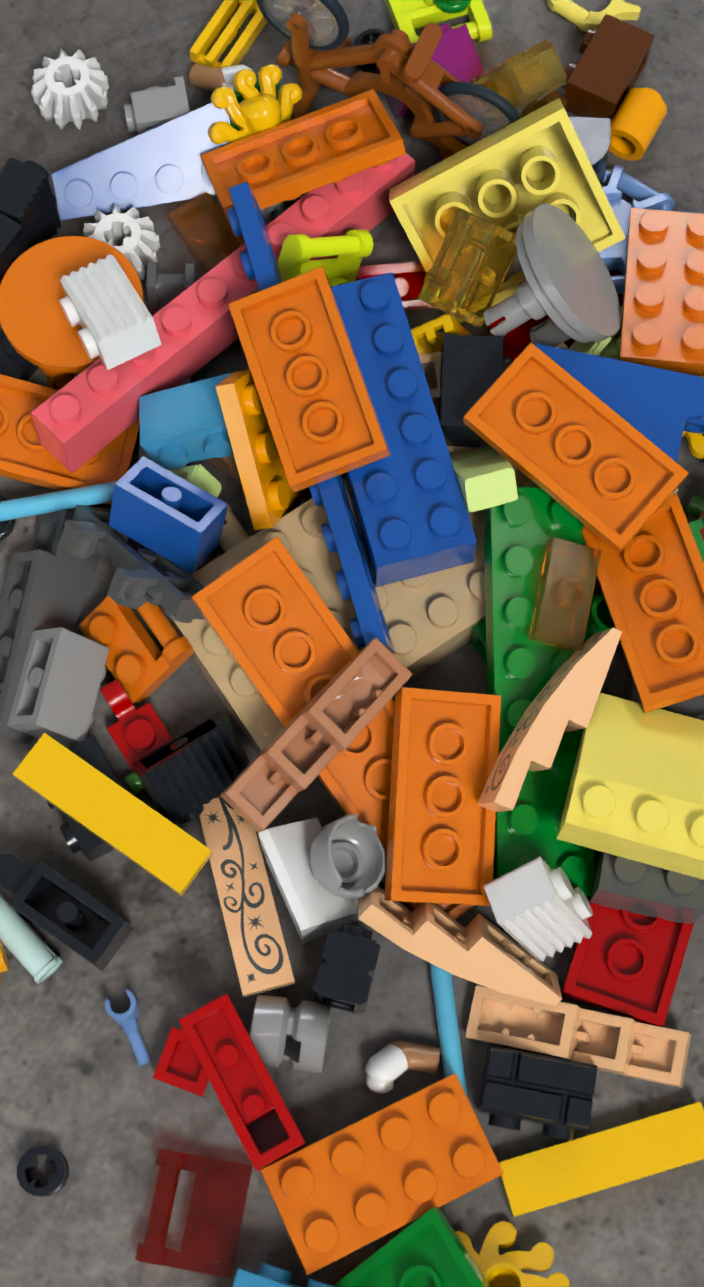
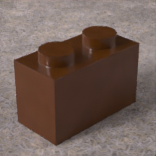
[560,14,655,122]

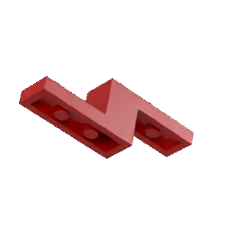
[178,993,308,1180]

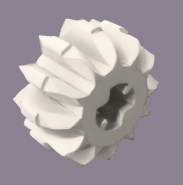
[31,49,109,130]
[83,204,160,281]

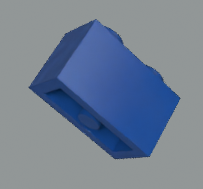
[108,456,228,574]

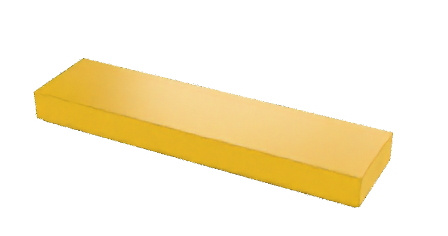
[13,733,213,896]
[498,1101,704,1217]

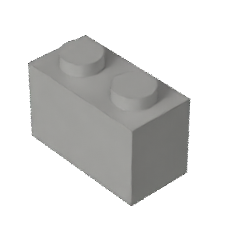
[7,627,109,744]

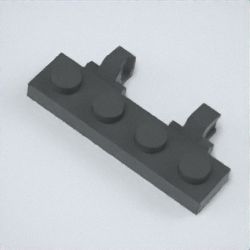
[56,505,205,623]

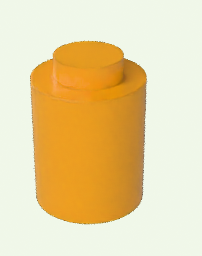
[609,87,667,161]

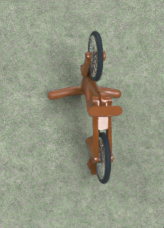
[257,0,521,160]

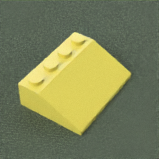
[389,98,626,323]
[556,693,704,880]

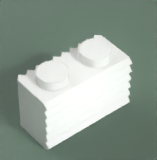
[59,254,162,370]
[484,856,593,962]

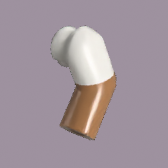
[189,64,257,92]
[365,1041,440,1094]

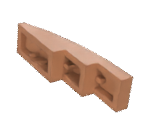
[220,637,413,832]

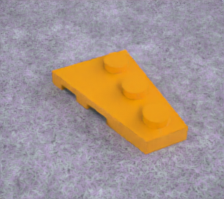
[215,370,304,530]

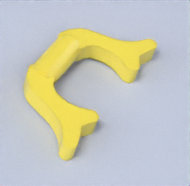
[546,0,641,32]

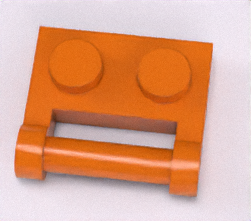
[78,596,194,704]

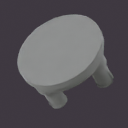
[484,204,621,347]

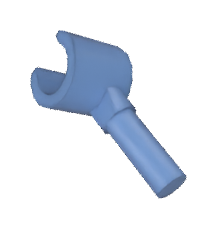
[105,989,151,1066]

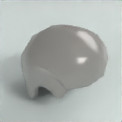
[310,814,386,899]

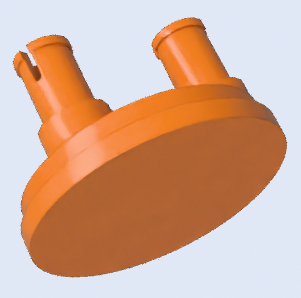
[0,236,144,390]

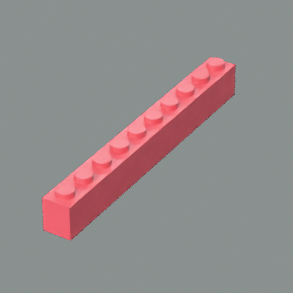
[31,153,415,473]

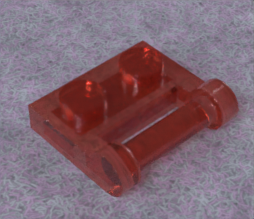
[135,1148,253,1279]

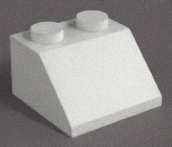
[258,817,359,944]

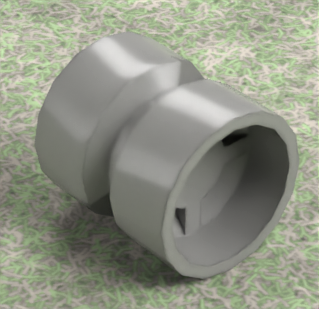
[250,994,332,1074]

